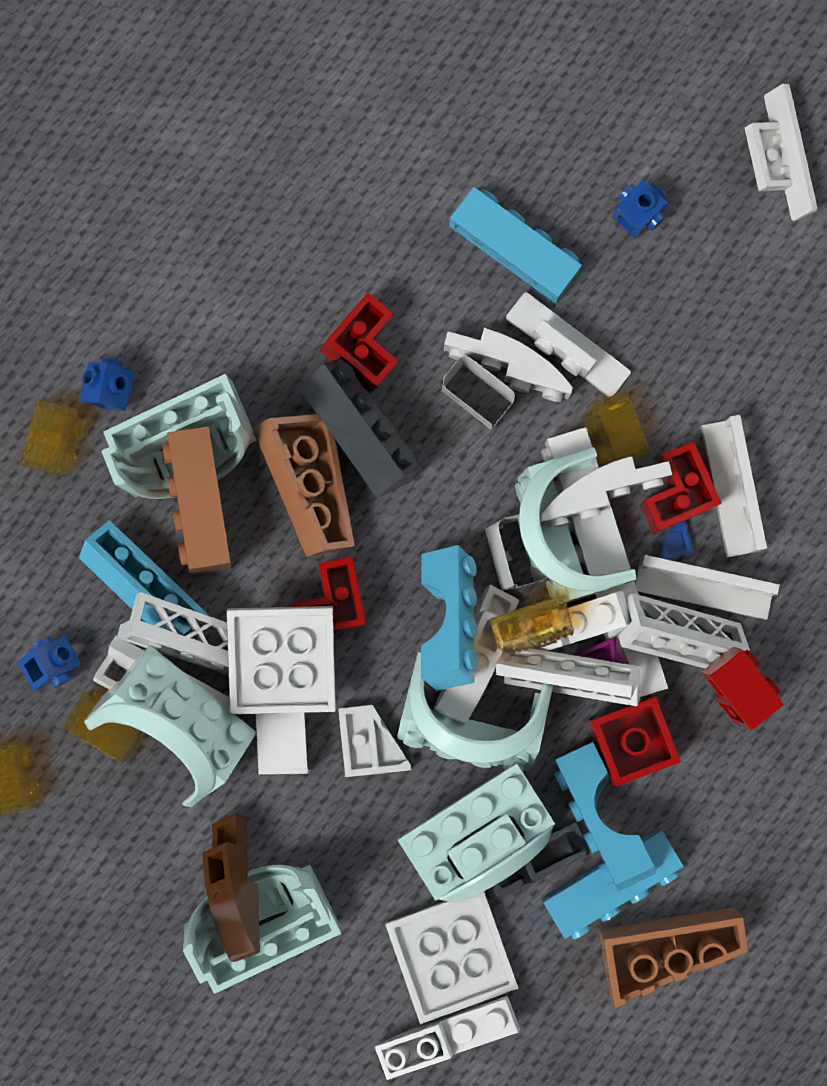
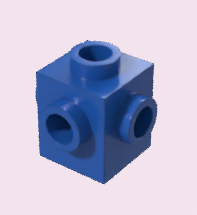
[612,180,668,239]
[79,358,134,411]
[17,636,81,691]

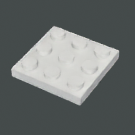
[227,606,336,714]
[385,891,518,1024]

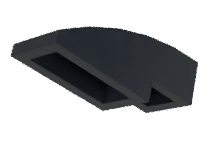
[485,822,590,899]

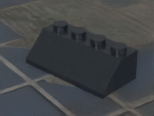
[298,357,421,498]

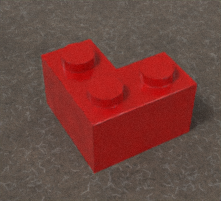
[319,292,398,394]
[640,441,722,535]
[291,557,367,633]
[701,647,784,731]

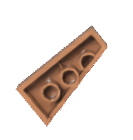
[252,414,355,557]
[162,426,231,576]
[599,907,748,1009]

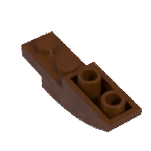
[203,813,260,962]

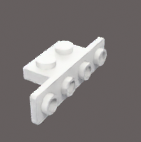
[745,84,817,221]
[506,292,631,398]

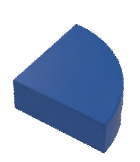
[659,521,694,560]

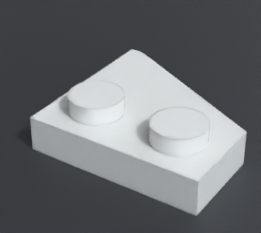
[338,705,411,777]

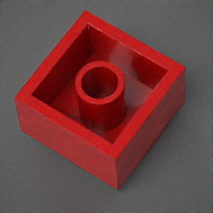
[587,697,681,787]

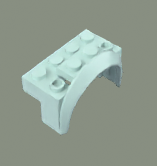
[101,374,257,499]
[515,447,637,606]
[84,645,257,808]
[397,652,553,772]
[398,763,555,902]
[183,865,341,994]

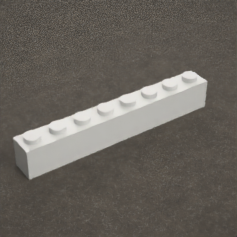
[541,427,668,697]

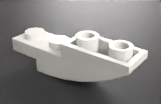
[444,328,573,402]
[540,456,672,528]
[434,584,519,725]
[506,591,632,651]
[375,996,520,1080]

